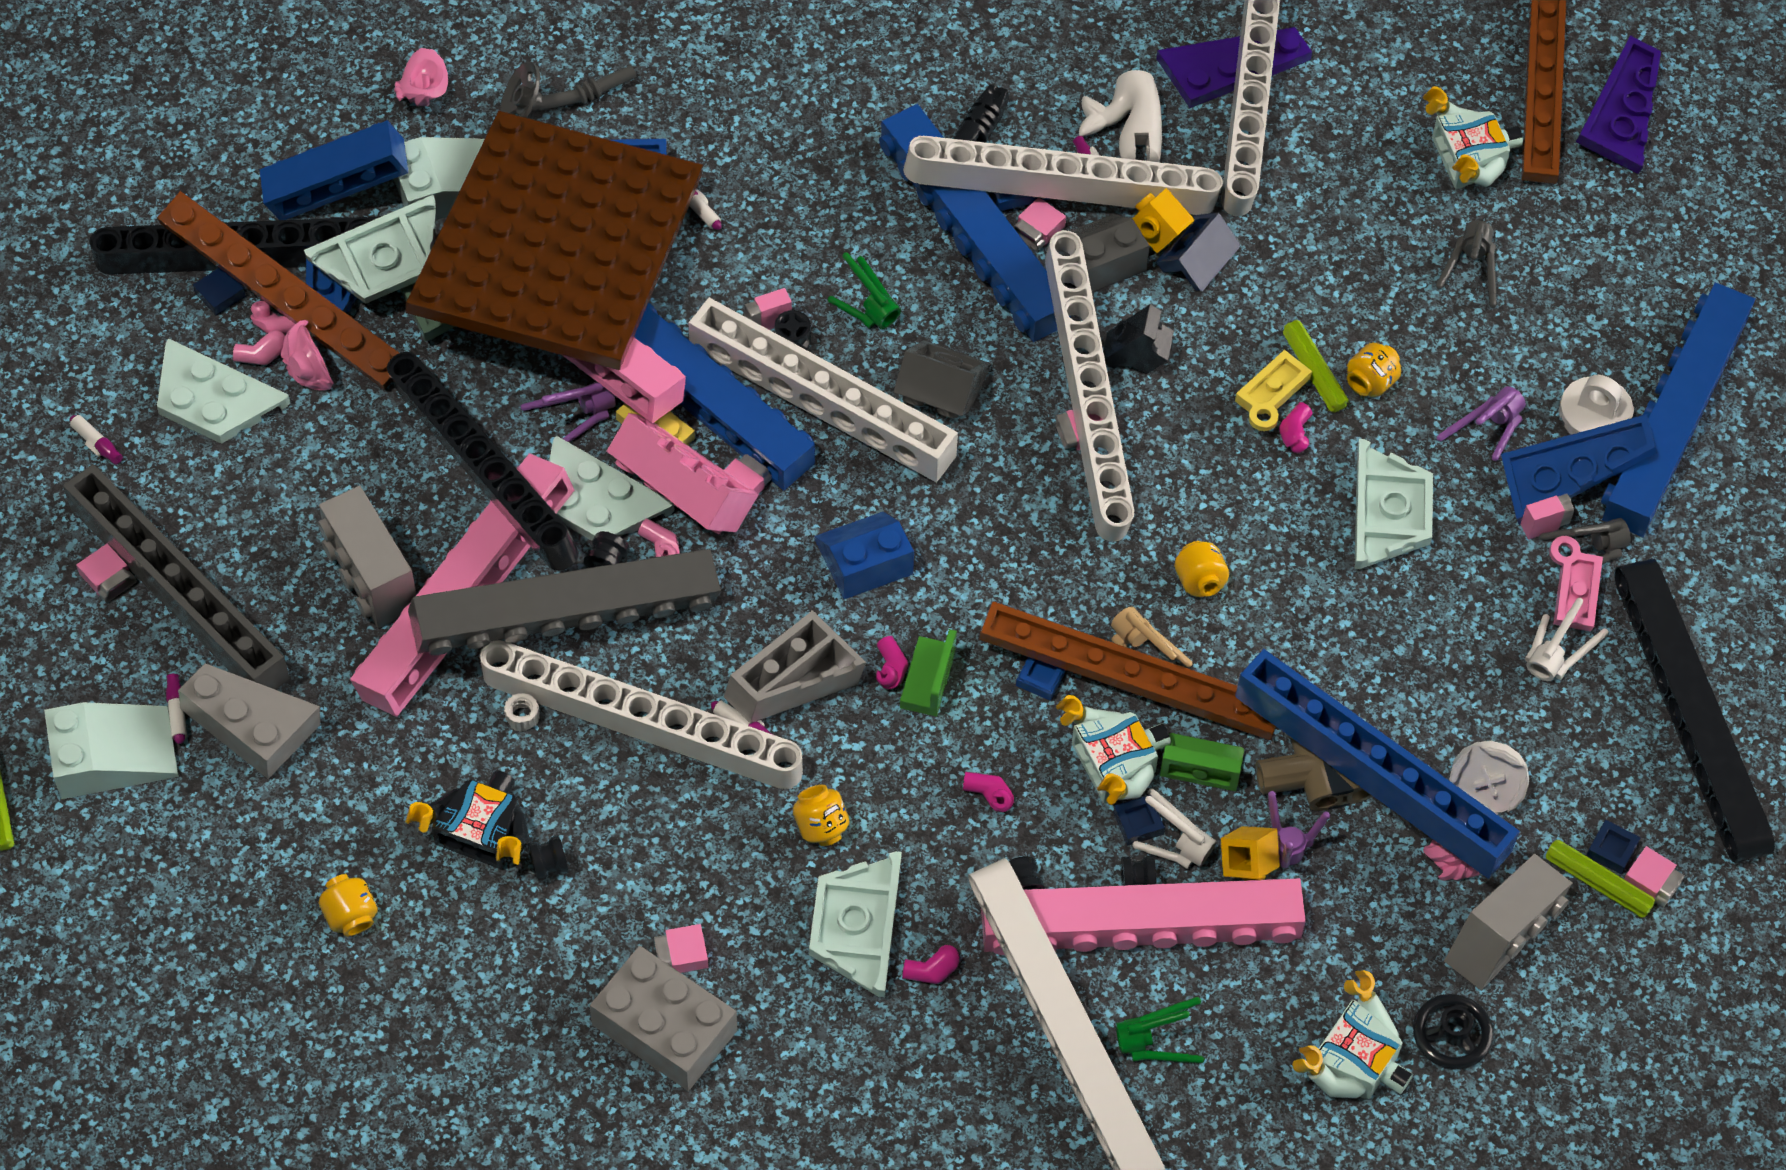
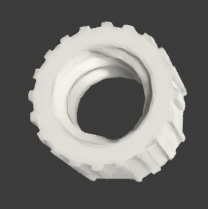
[504,693,540,732]

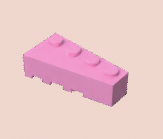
[607,413,759,534]

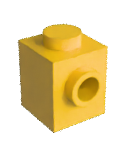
[1132,188,1195,253]
[1221,826,1280,881]

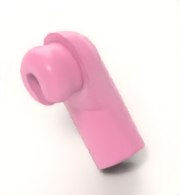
[250,301,295,334]
[233,330,285,365]
[638,518,680,557]

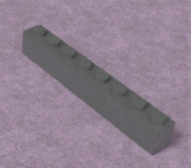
[63,464,290,690]
[408,549,721,655]

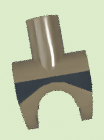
[1255,737,1372,811]

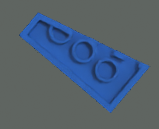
[1501,414,1657,525]

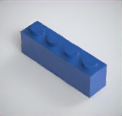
[260,120,409,220]

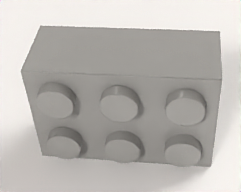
[317,485,416,629]
[590,945,738,1091]

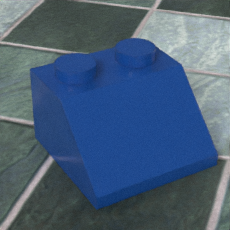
[814,511,914,599]

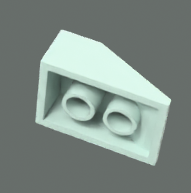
[393,137,485,220]
[44,702,179,799]

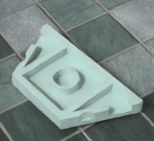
[304,195,436,304]
[157,339,290,444]
[549,436,675,540]
[1355,439,1433,569]
[809,851,902,997]

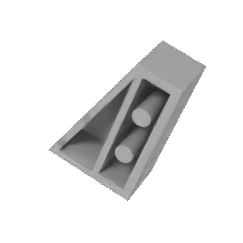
[724,610,866,723]
[178,663,320,779]
[1444,854,1572,991]

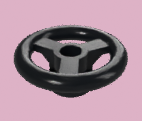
[1413,994,1494,1069]

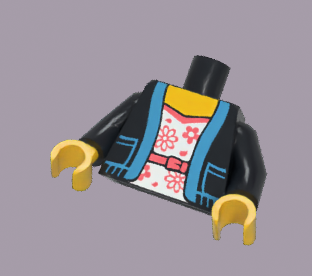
[405,771,530,870]

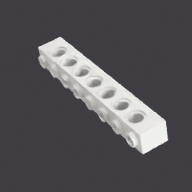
[688,297,958,483]

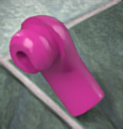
[1279,402,1313,453]
[876,636,909,689]
[963,771,1014,812]
[902,945,960,984]

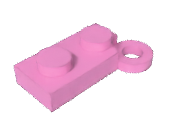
[1549,536,1603,632]

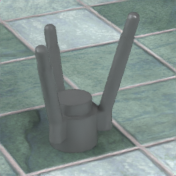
[1436,220,1497,308]
[1540,518,1631,589]

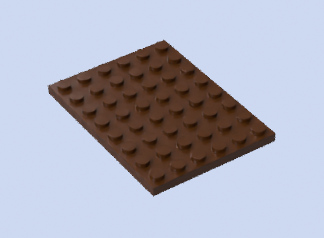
[406,111,703,370]

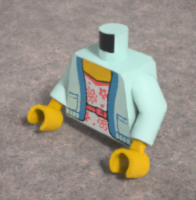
[1423,86,1523,190]
[1056,695,1171,805]
[1292,970,1413,1099]

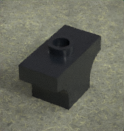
[1103,304,1174,374]

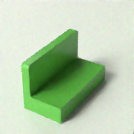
[900,629,957,717]
[1160,733,1244,792]

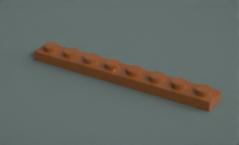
[1521,0,1566,184]
[157,191,399,390]
[979,601,1276,741]

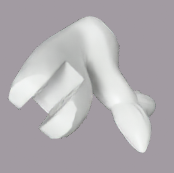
[1079,70,1162,162]

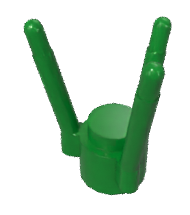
[828,252,901,329]
[1115,997,1205,1063]

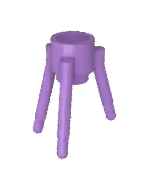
[521,382,616,442]
[1437,386,1526,461]
[1268,791,1330,868]

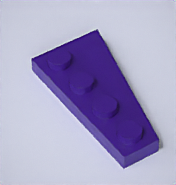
[1156,27,1312,108]
[1576,35,1661,174]

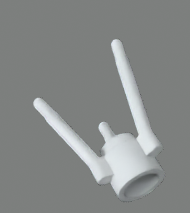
[1525,598,1609,681]
[1133,788,1217,869]

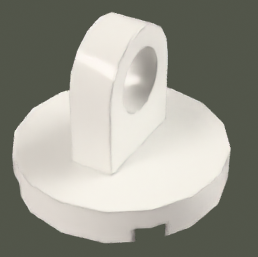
[1558,375,1634,435]
[1449,741,1529,814]

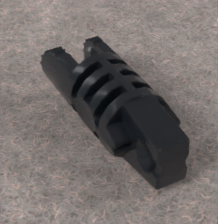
[953,85,1010,143]

